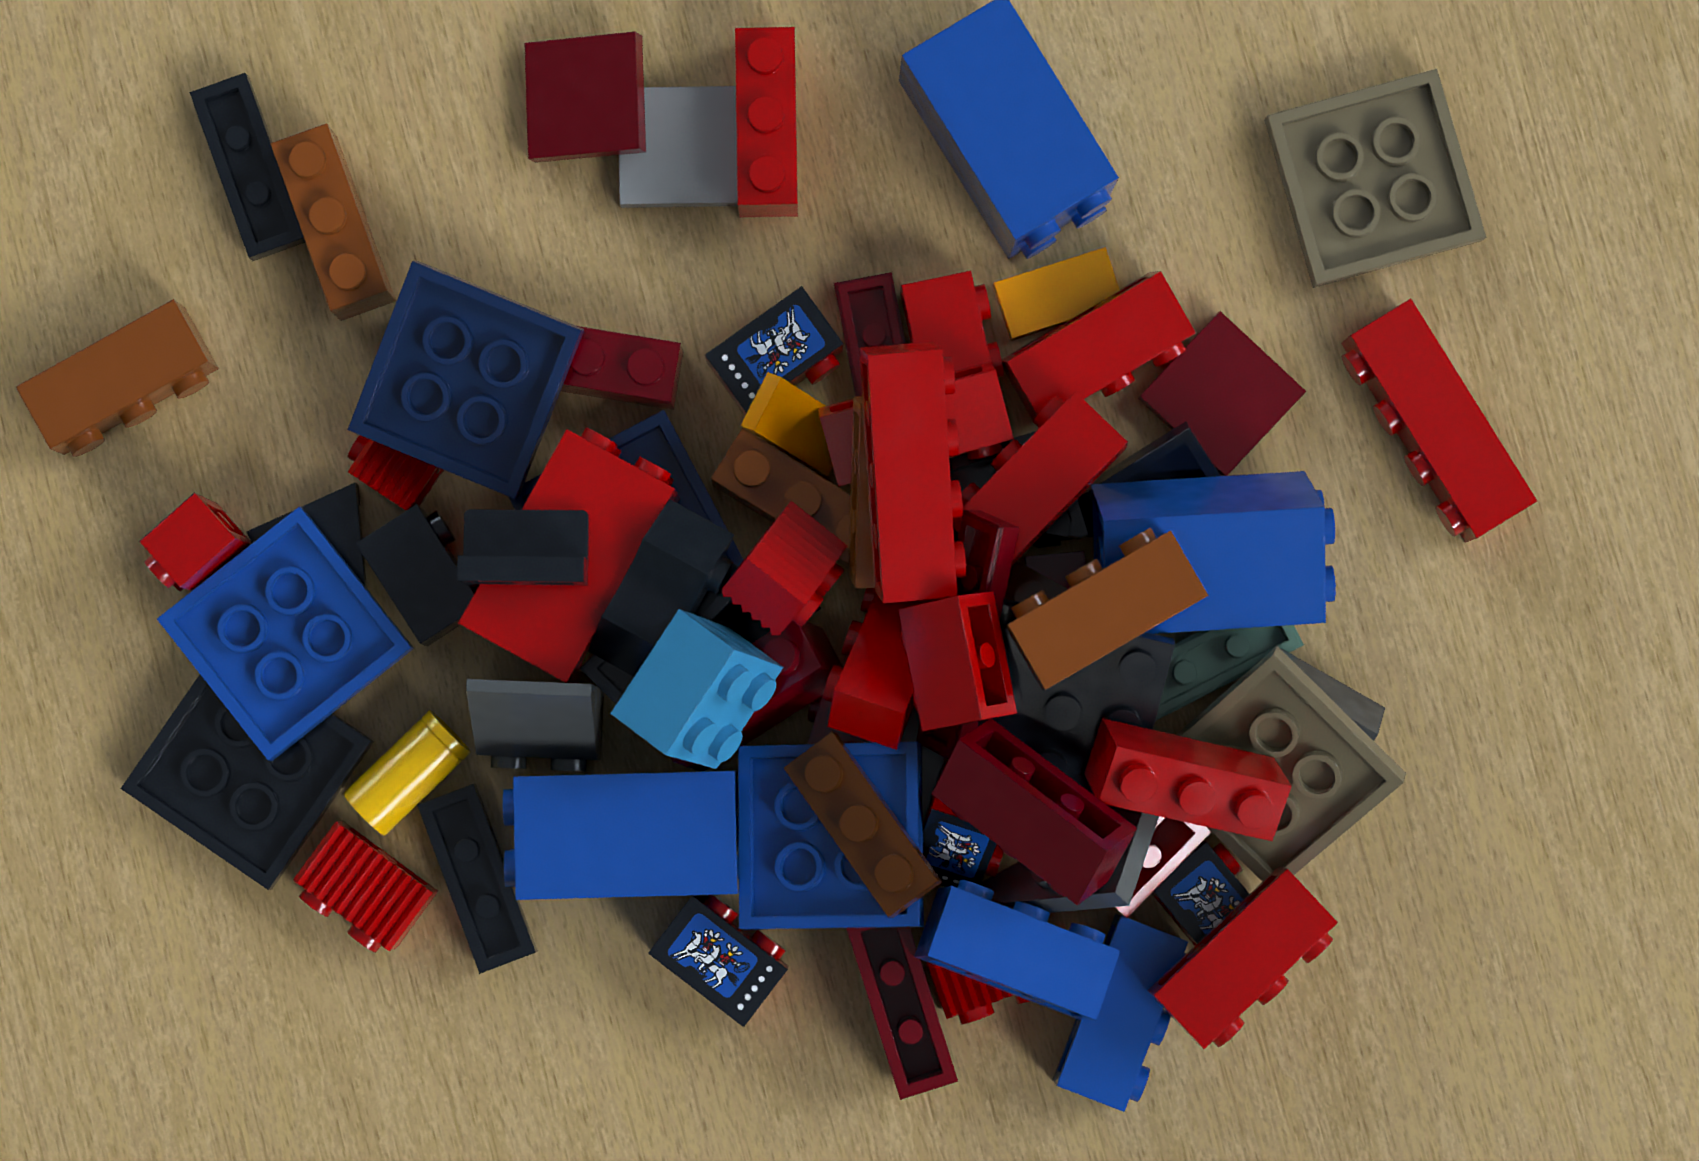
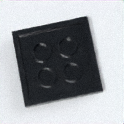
[978,599,1175,809]
[120,675,374,890]

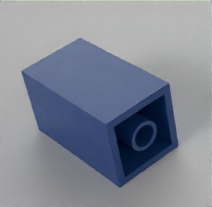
[899,0,1119,259]
[1091,471,1336,634]
[503,771,739,900]

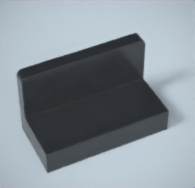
[457,509,589,586]

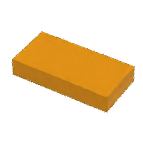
[993,247,1120,341]
[740,372,833,476]

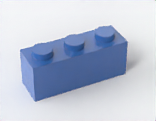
[914,880,1120,1020]
[1052,913,1188,1112]

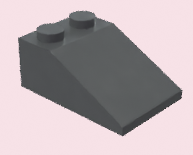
[466,679,604,772]

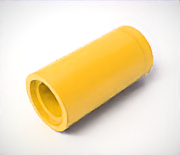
[343,710,471,836]

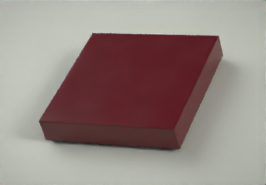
[524,31,646,163]
[1138,311,1306,476]

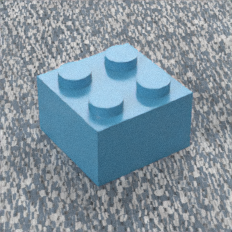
[610,609,784,769]

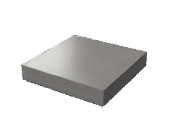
[619,86,738,208]

